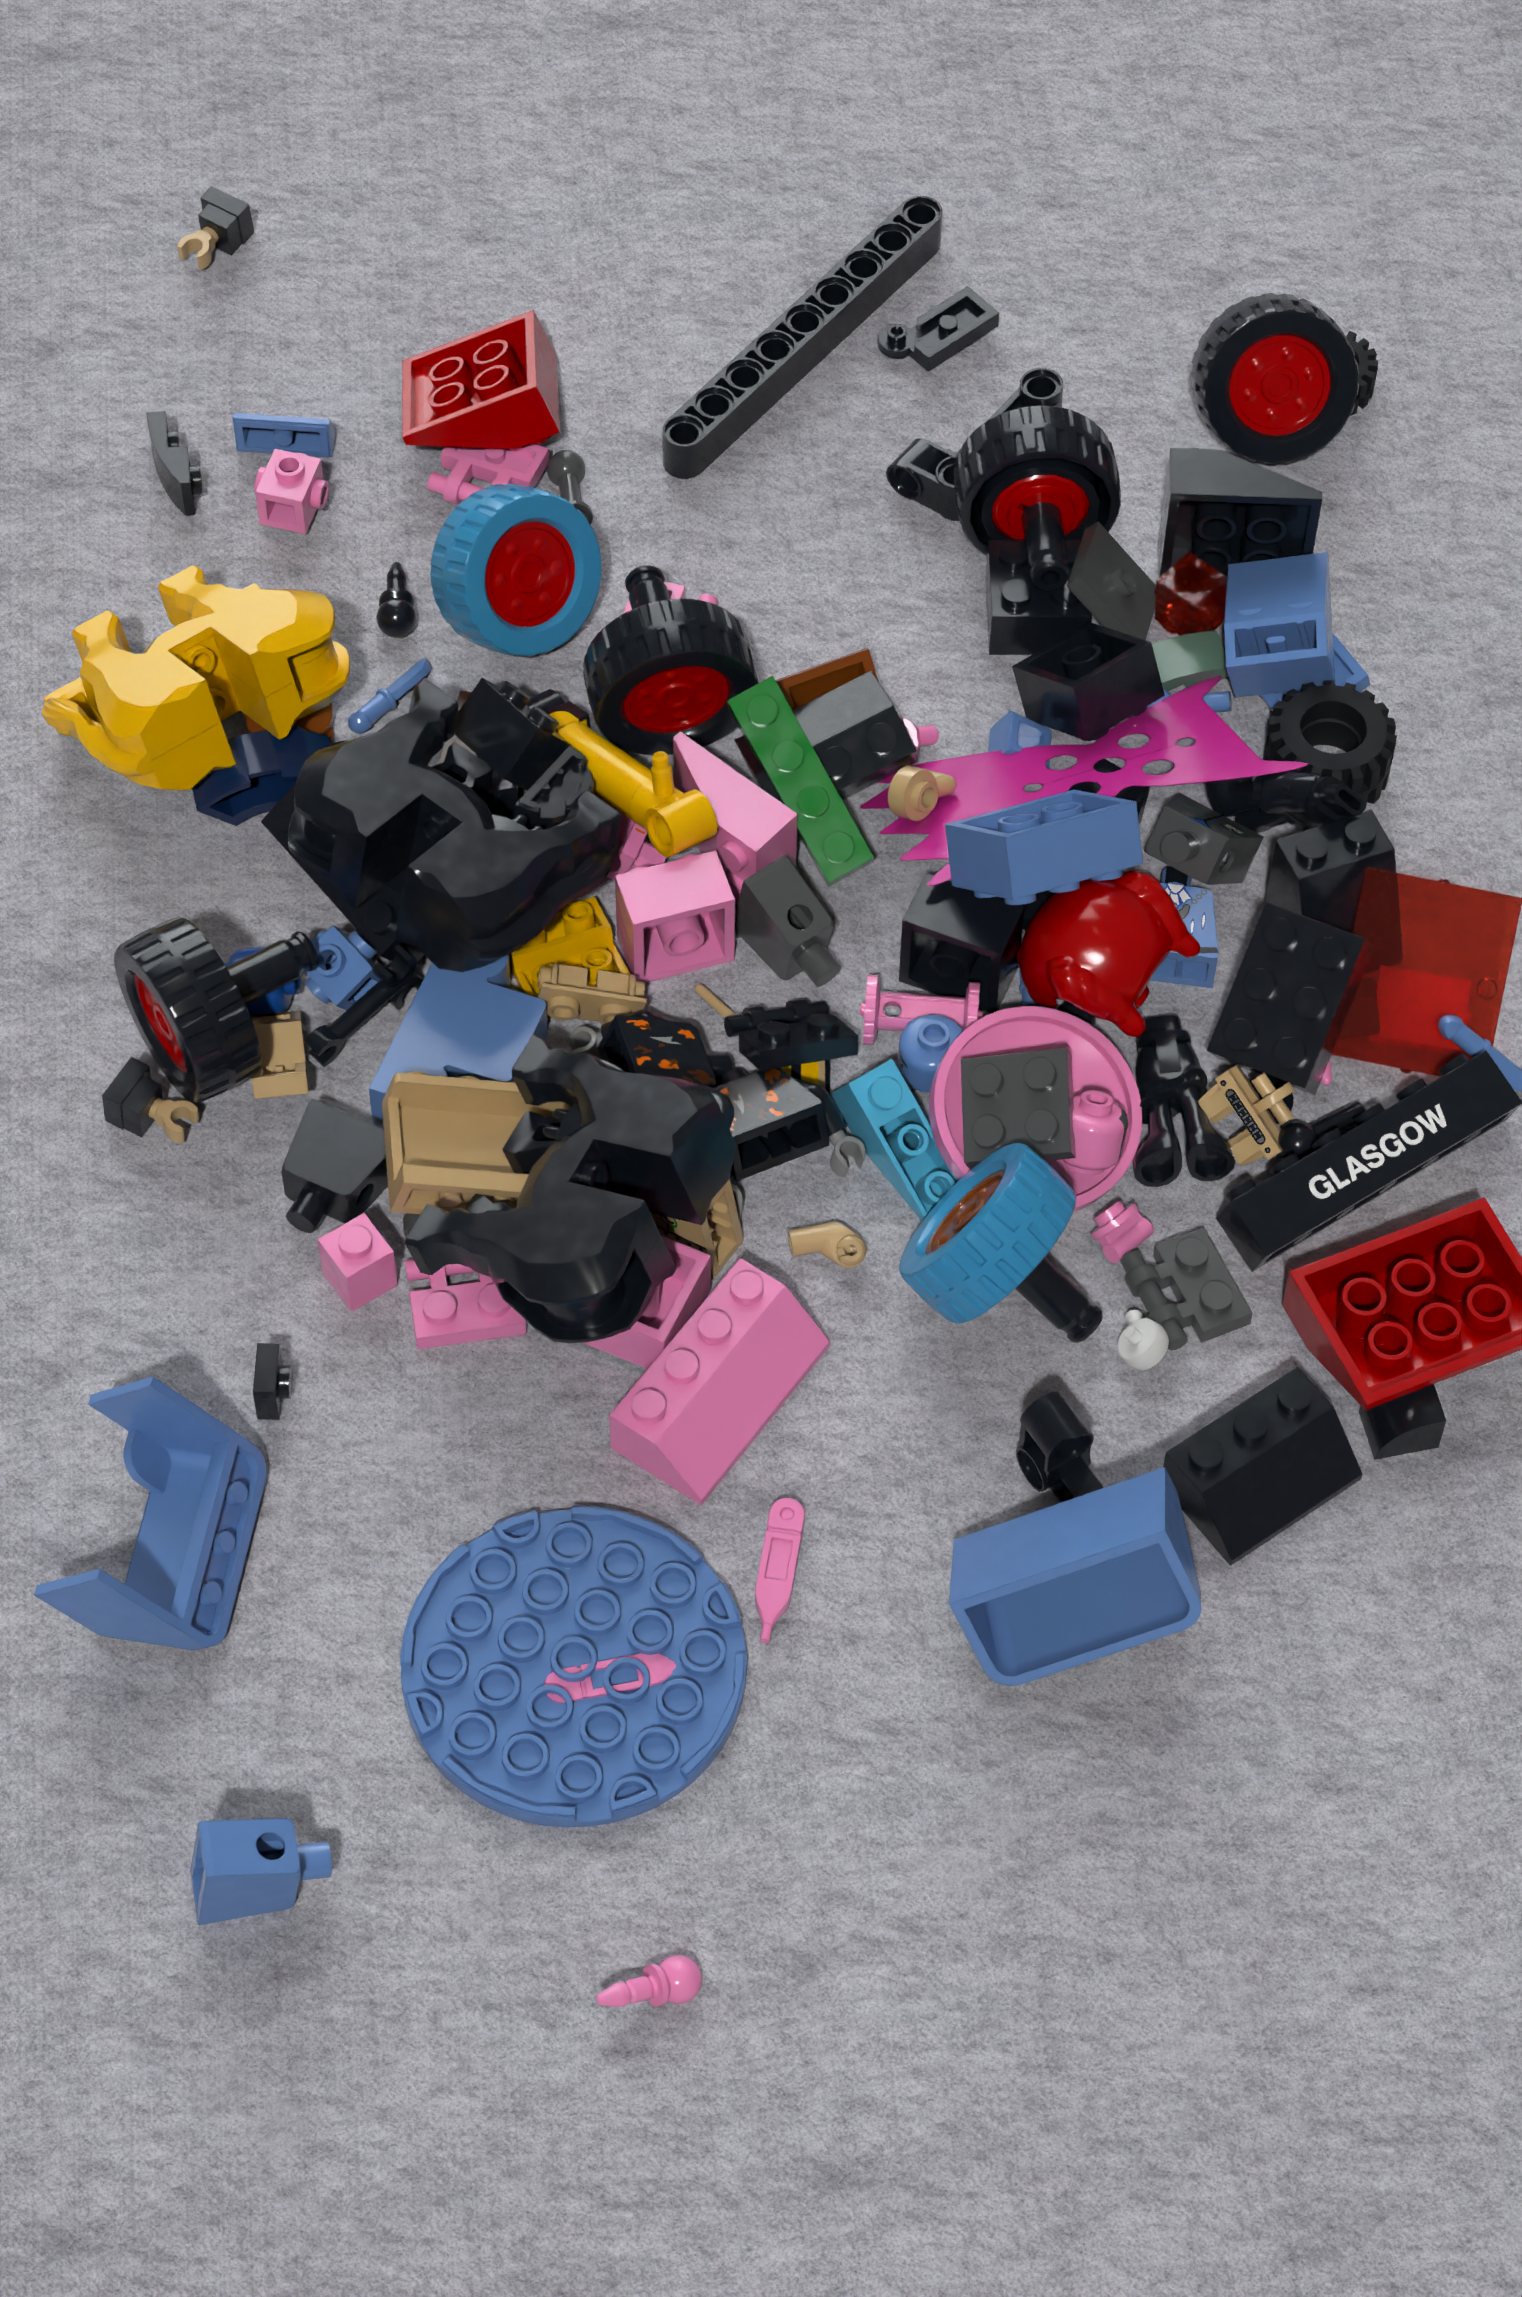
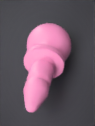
[596,1955,702,2007]

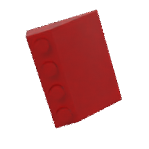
[1282,1197,1522,1410]

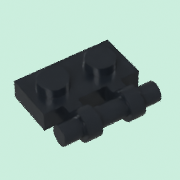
[724,999,858,1071]

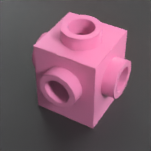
[254,449,329,534]

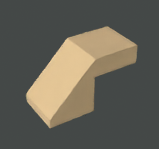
[251,1011,308,1099]

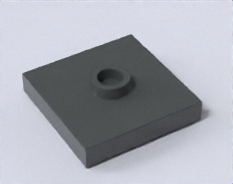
[1067,521,1160,640]

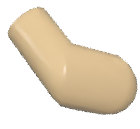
[787,1222,867,1268]

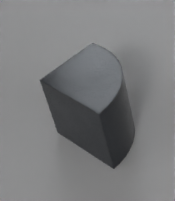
[1359,1384,1446,1460]

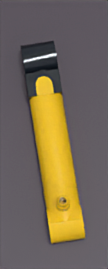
[526,689,718,857]

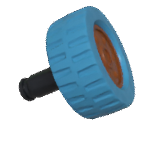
[899,1143,1103,1343]

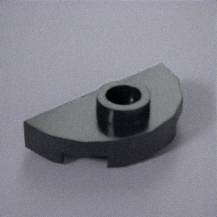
[513,745,594,825]

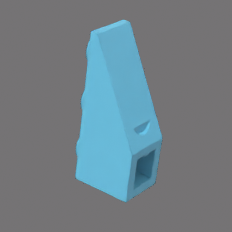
[830,1059,959,1221]

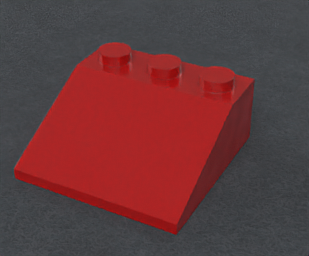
[402,310,560,449]

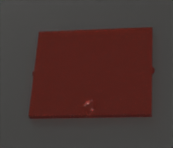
[1332,867,1522,1077]

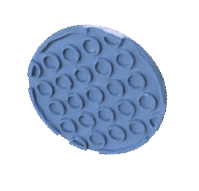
[400,1505,747,1828]

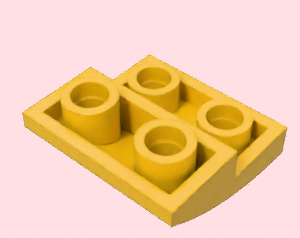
[509,896,630,1017]

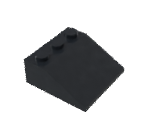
[1157,448,1322,594]

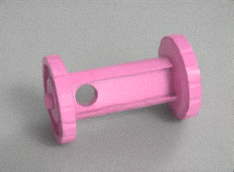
[860,975,983,1045]

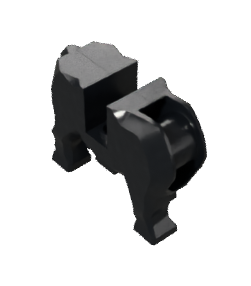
[288,678,621,972]
[405,1035,737,1343]

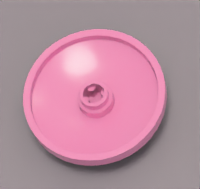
[929,1006,1142,1212]

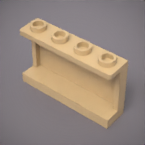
[382,1071,571,1214]

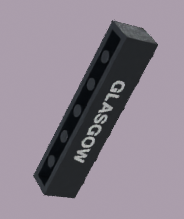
[1216,1050,1522,1272]

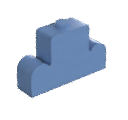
[369,954,548,1121]

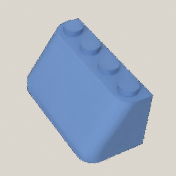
[949,1467,1201,1686]

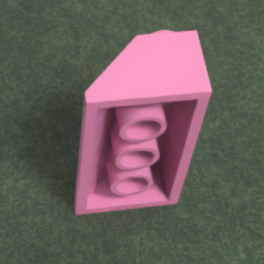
[609,1258,830,1505]

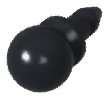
[376,562,416,638]

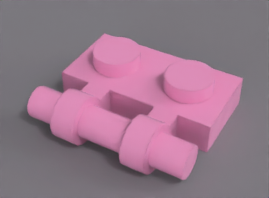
[427,444,550,505]
[405,1259,527,1349]

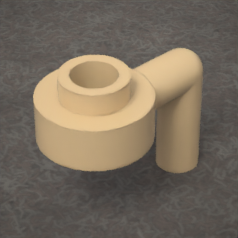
[888,765,956,821]

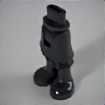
[1206,770,1365,833]
[1133,1015,1235,1187]

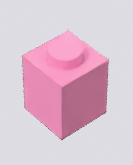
[317,1213,398,1312]

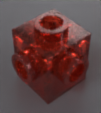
[1154,552,1227,636]

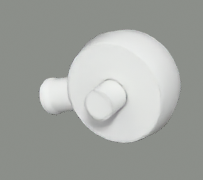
[1117,1310,1169,1370]

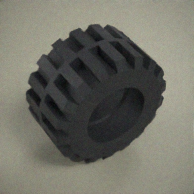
[1263,680,1397,810]

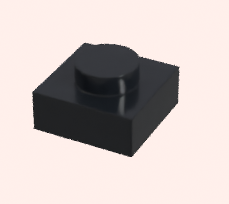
[253,1343,293,1420]

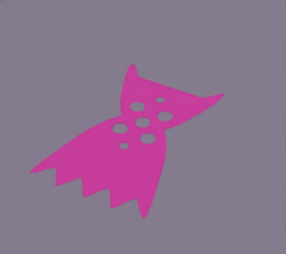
[860,676,1308,886]

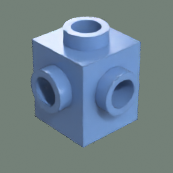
[304,925,380,1010]

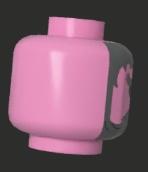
[1061,1090,1128,1175]

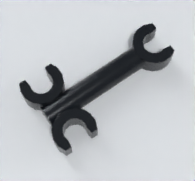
[304,944,423,1067]

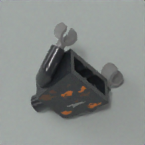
[569,1010,733,1088]
[715,1068,866,1218]

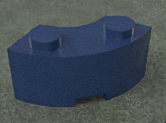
[192,726,331,826]

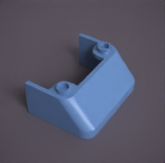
[34,1376,267,1650]

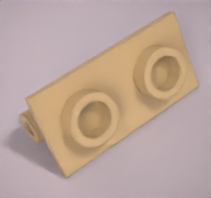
[537,962,647,1025]

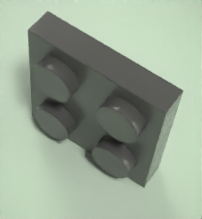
[961,1048,1076,1169]

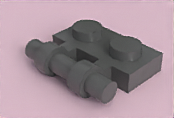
[1120,1227,1253,1350]

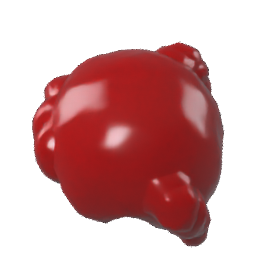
[1017,870,1200,1037]

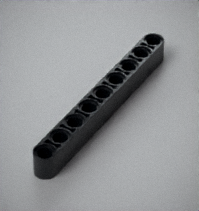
[662,196,942,479]

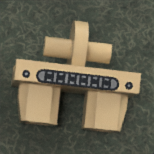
[1198,1064,1295,1166]

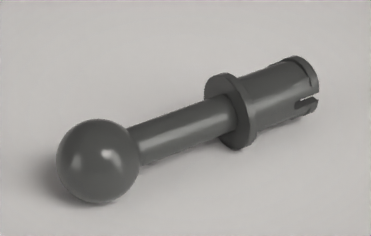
[547,450,593,525]

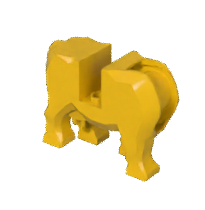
[41,565,350,791]

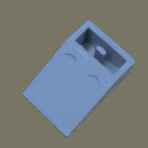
[1224,552,1335,697]

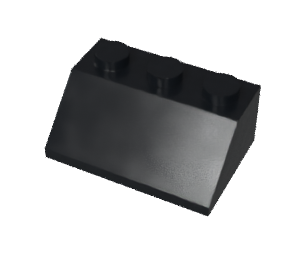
[735,671,917,803]
[1163,1367,1363,1566]

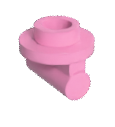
[1090,1200,1154,1263]

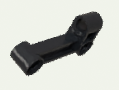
[886,368,1063,521]
[1016,1391,1104,1503]

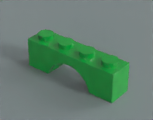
[727,676,874,887]

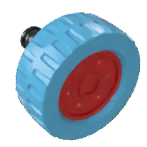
[430,483,602,657]

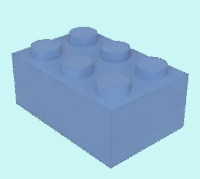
[945,790,1143,905]

